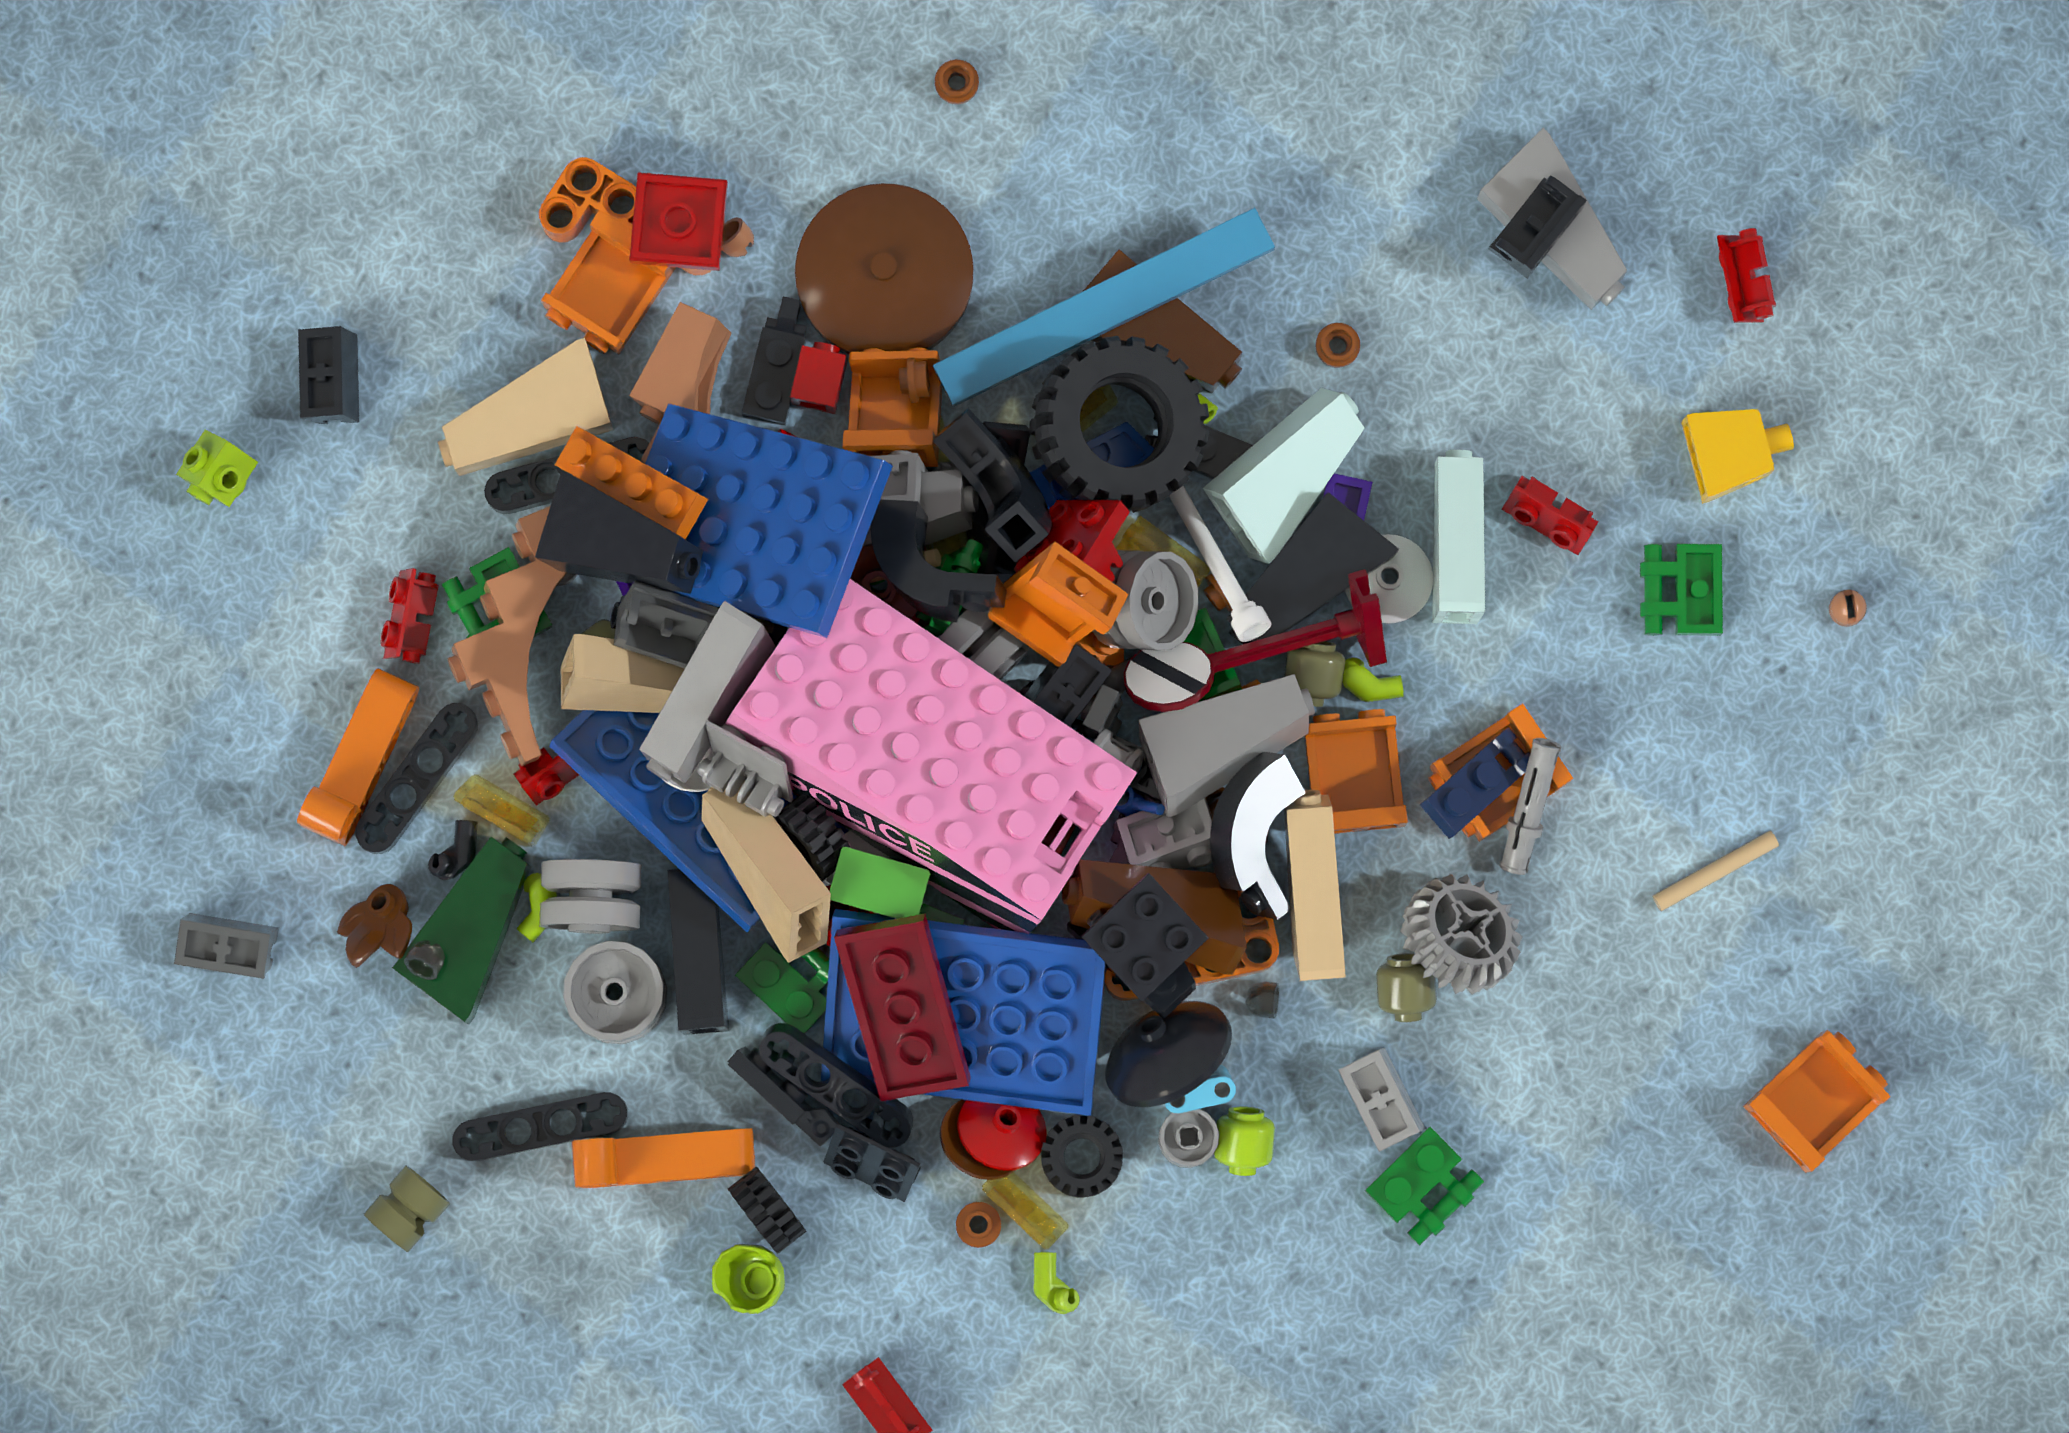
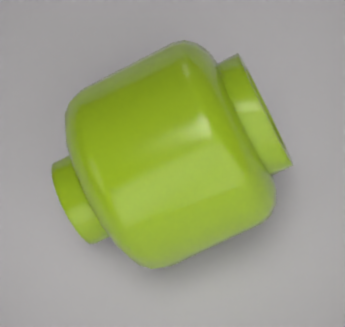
[1214,1106,1275,1176]

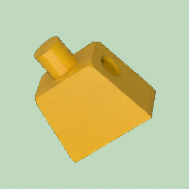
[1681,409,1794,504]

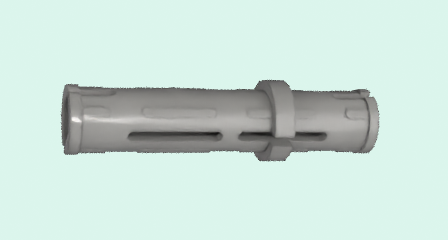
[1499,738,1562,875]

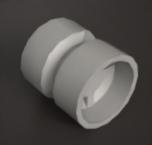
[1158,1109,1219,1168]

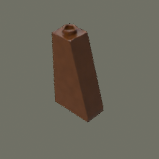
[1082,249,1243,393]
[1062,859,1247,975]

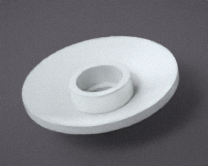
[1345,534,1433,624]

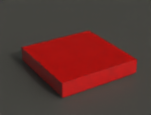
[629,172,728,271]

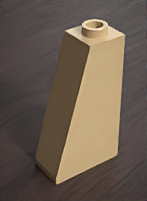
[438,338,613,476]
[560,634,685,713]
[702,780,831,963]
[1284,790,1346,981]

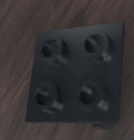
[1081,873,1209,1001]
[823,1124,921,1202]

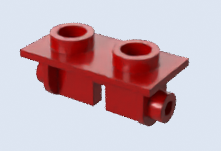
[1717,228,1776,323]
[1501,475,1599,555]
[380,568,439,664]
[513,747,579,806]
[842,1357,933,1433]

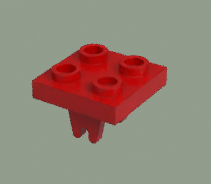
[1014,500,1130,582]

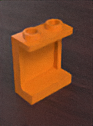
[541,210,676,355]
[842,348,943,467]
[988,542,1129,667]
[1428,703,1574,842]
[1304,709,1408,834]
[1743,1030,1891,1173]

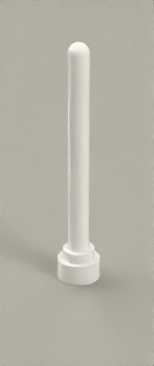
[1169,486,1271,642]

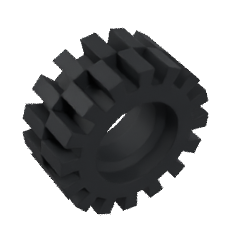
[773,795,850,881]
[1041,1115,1123,1198]
[728,1166,807,1254]

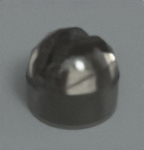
[404,940,445,980]
[1245,981,1279,1019]

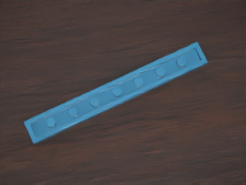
[933,208,1275,407]

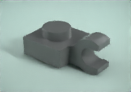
[1080,684,1123,740]

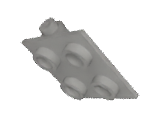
[697,720,794,817]

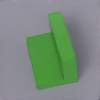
[830,847,930,919]

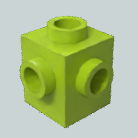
[176,429,258,507]

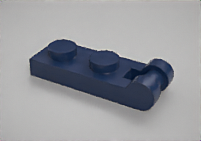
[1420,727,1530,839]

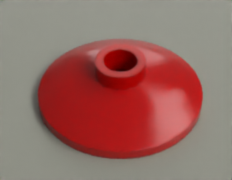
[957,1100,1047,1171]

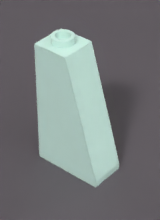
[1203,388,1365,564]
[1432,450,1485,624]

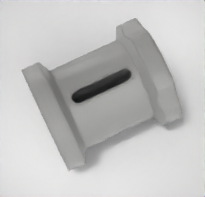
[1094,729,1146,779]

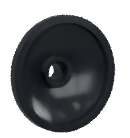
[1105,1000,1232,1107]

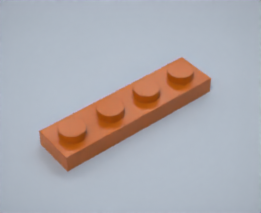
[555,426,708,539]

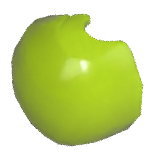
[712,1244,785,1314]

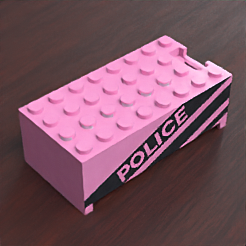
[725,579,1137,934]

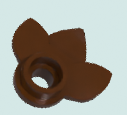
[337,884,412,968]

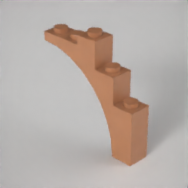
[629,302,732,463]
[448,498,628,767]

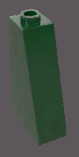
[392,837,531,1024]

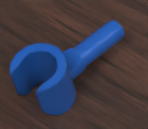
[1114,786,1165,817]

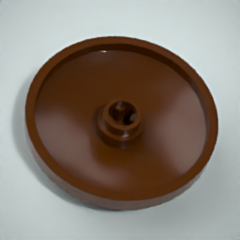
[795,183,974,354]

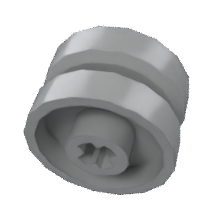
[1092,550,1198,651]
[939,607,1030,680]
[539,859,642,934]
[563,941,668,1044]

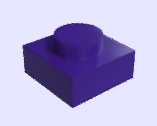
[1323,473,1373,520]

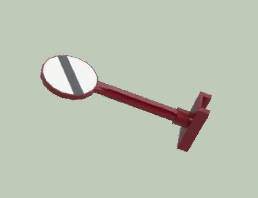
[1124,569,1387,712]

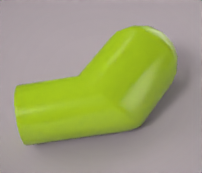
[516,873,557,943]

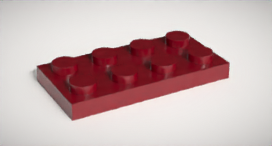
[834,914,971,1101]

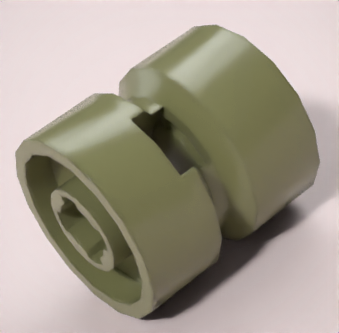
[364,1165,450,1252]

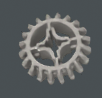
[1400,874,1523,995]

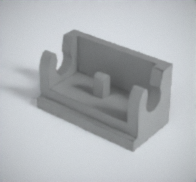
[1338,1048,1425,1152]

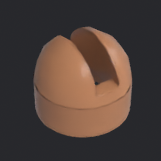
[722,217,754,257]
[1829,590,1867,627]

